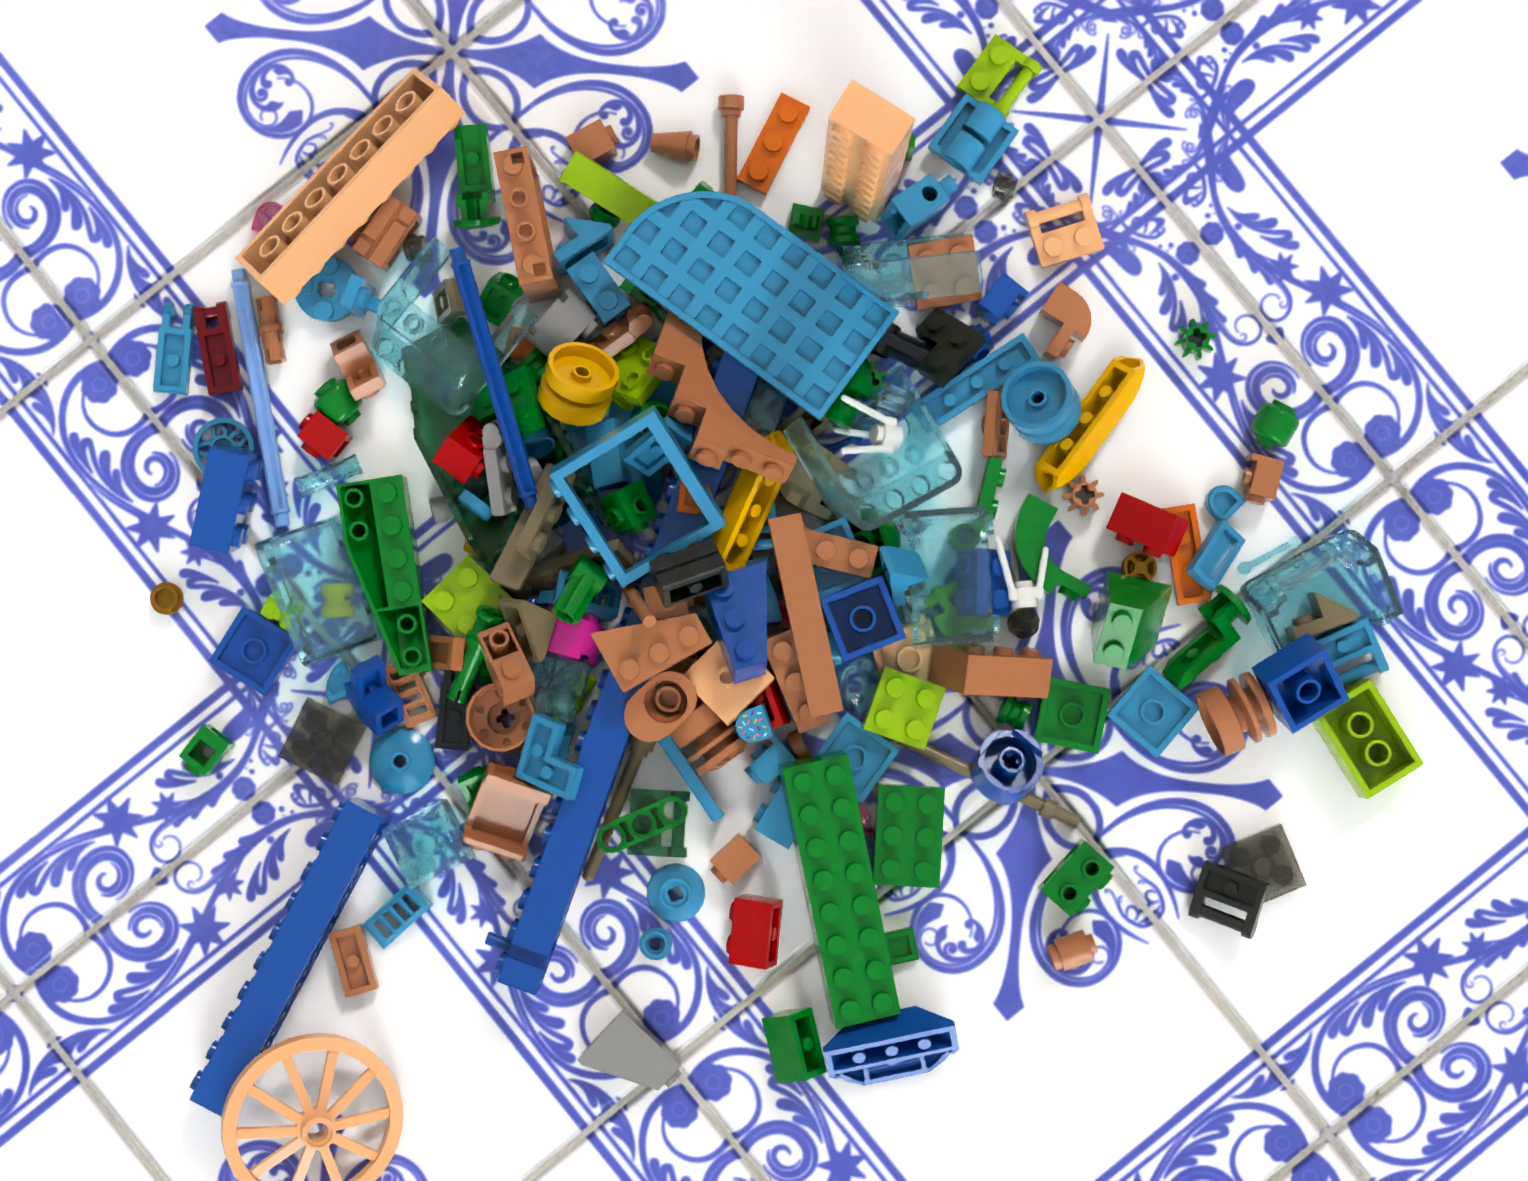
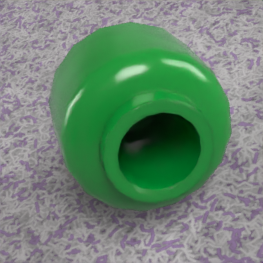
[314,377,363,427]
[1250,399,1299,450]

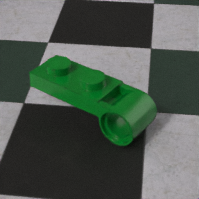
[950,456,1007,551]

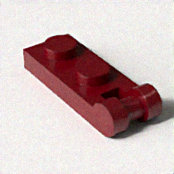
[193,301,243,397]

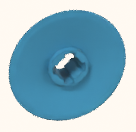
[647,863,705,922]

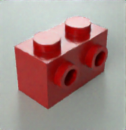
[431,414,486,484]
[1106,492,1190,559]
[726,894,783,970]

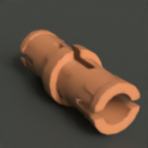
[255,296,287,365]

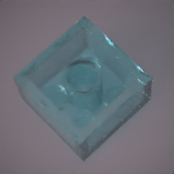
[381,799,477,890]

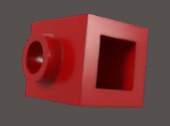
[297,410,353,463]

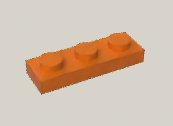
[737,92,810,196]
[1162,503,1211,606]

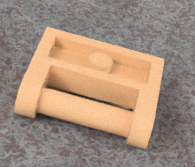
[1024,193,1104,269]

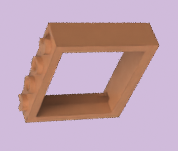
[493,146,563,303]

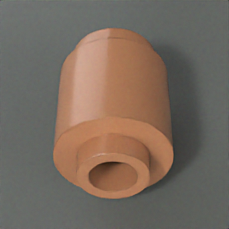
[1046,929,1098,971]

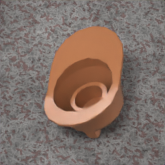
[624,671,698,742]

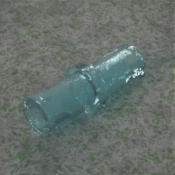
[294,453,363,498]

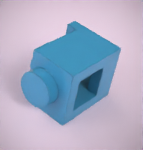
[744,735,796,786]

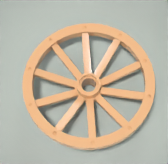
[220,1033,403,1181]

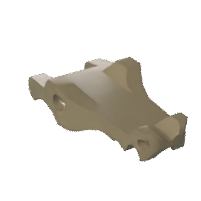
[750,425,857,522]

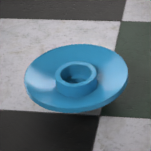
[369,728,435,794]

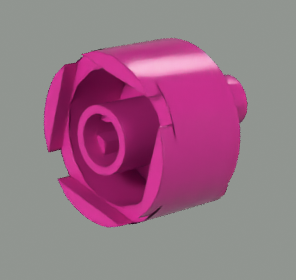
[546,605,605,667]

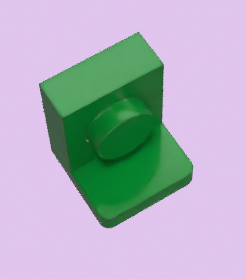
[480,271,524,328]

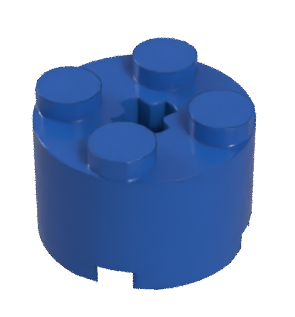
[970,729,1044,805]

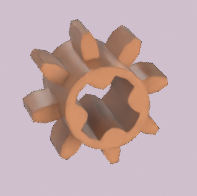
[1062,475,1104,517]

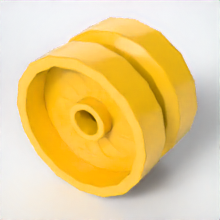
[537,342,619,426]

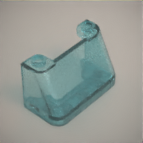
[904,506,1001,650]
[255,515,383,667]
[1240,530,1403,654]

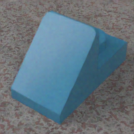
[552,218,614,278]
[879,545,928,608]

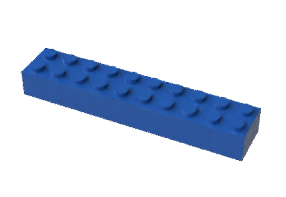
[189,797,393,1117]

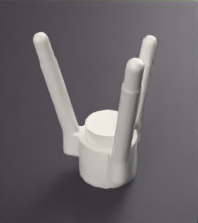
[833,395,903,454]
[994,534,1049,609]

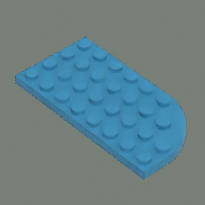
[603,191,900,421]

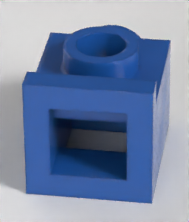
[976,272,1029,327]

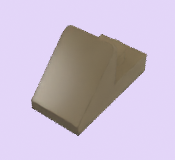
[432,278,479,325]
[1284,592,1359,641]

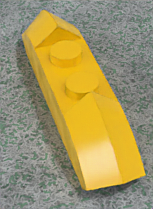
[1034,356,1145,493]
[712,430,794,572]

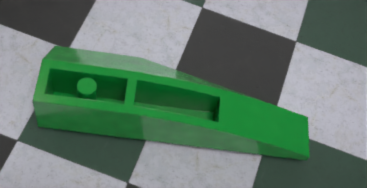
[336,474,433,676]

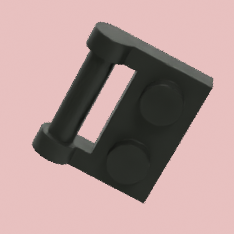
[1188,860,1270,940]

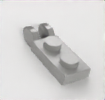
[481,420,518,516]

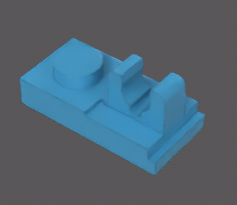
[339,273,388,319]

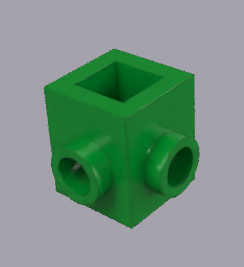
[600,480,658,535]

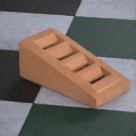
[385,663,438,729]

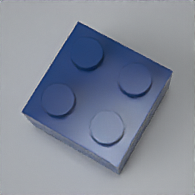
[820,575,907,662]
[1251,633,1349,734]

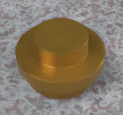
[150,582,184,615]

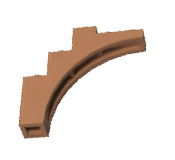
[646,311,798,484]

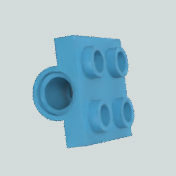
[927,93,1019,186]

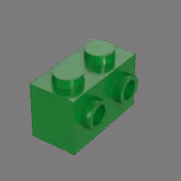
[1037,839,1114,917]
[762,1007,827,1083]

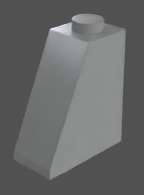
[577,1007,682,1090]

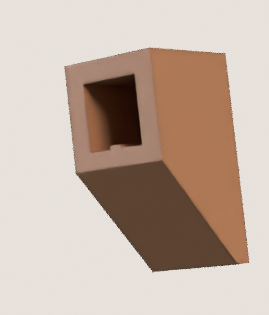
[477,621,535,706]

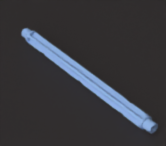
[231,268,290,528]

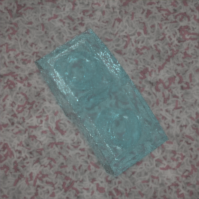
[527,653,591,698]

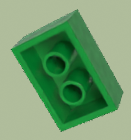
[872,783,945,888]

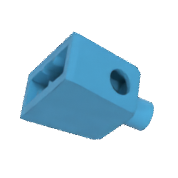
[880,174,958,243]

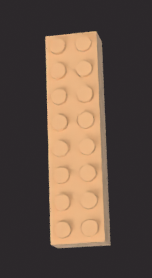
[235,67,466,305]

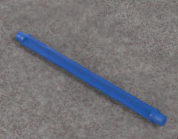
[449,246,539,511]

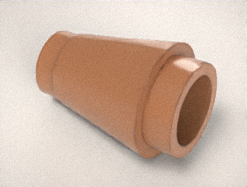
[650,131,700,163]

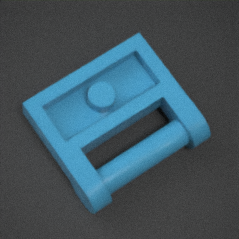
[1315,616,1389,686]

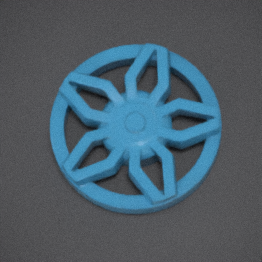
[192,418,255,472]

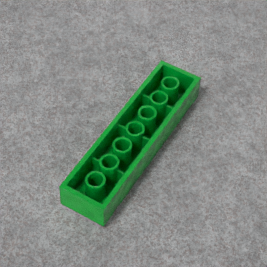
[777,750,901,1029]

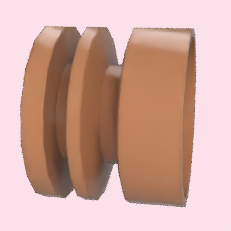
[1195,671,1278,757]
[466,683,544,754]
[670,703,749,776]

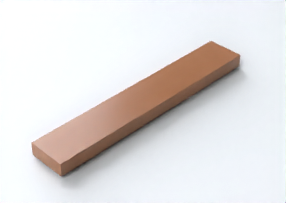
[767,512,844,718]

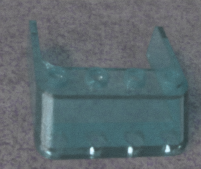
[836,233,983,307]
[371,236,538,415]
[783,365,962,531]

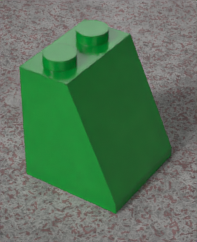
[1091,571,1172,670]

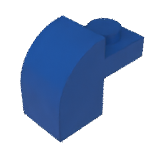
[344,655,404,737]

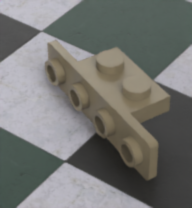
[490,463,577,592]

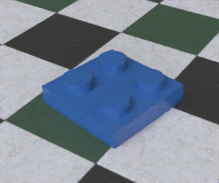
[208,605,301,696]

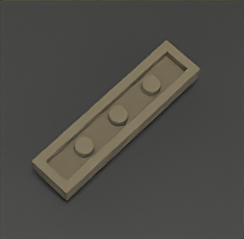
[501,539,633,599]

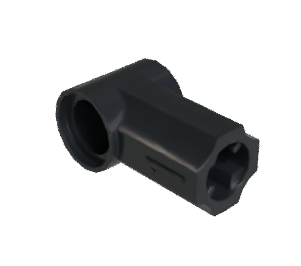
[871,323,932,371]

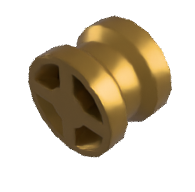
[1121,551,1157,581]

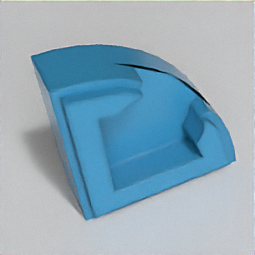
[325,661,351,705]

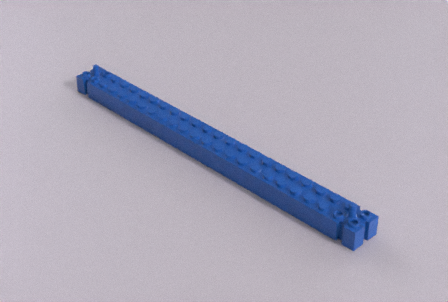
[485,233,807,995]

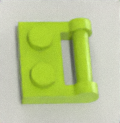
[956,34,1043,118]

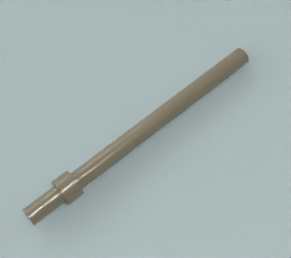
[897,741,1081,829]

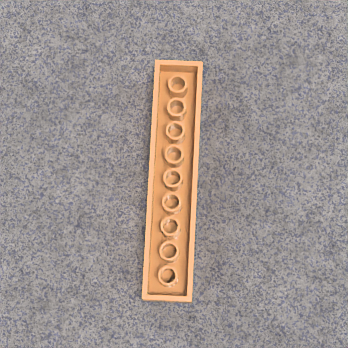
[821,79,915,223]

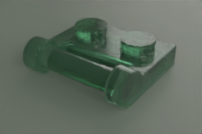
[627,788,691,858]

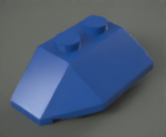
[823,1006,959,1086]

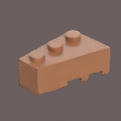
[590,613,713,693]
[767,625,831,733]
[930,643,1053,698]

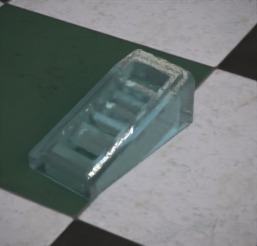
[852,383,915,432]

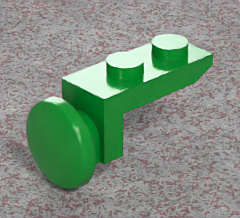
[452,123,501,229]
[1163,584,1251,689]

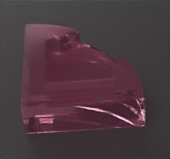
[858,804,874,838]

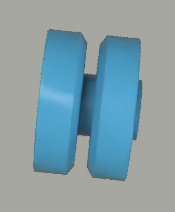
[1000,361,1082,445]

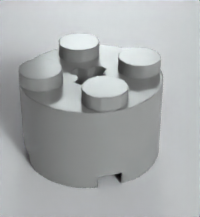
[525,289,599,358]

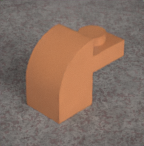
[1039,282,1091,362]
[330,329,387,401]

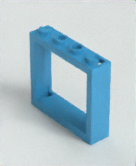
[548,405,726,588]

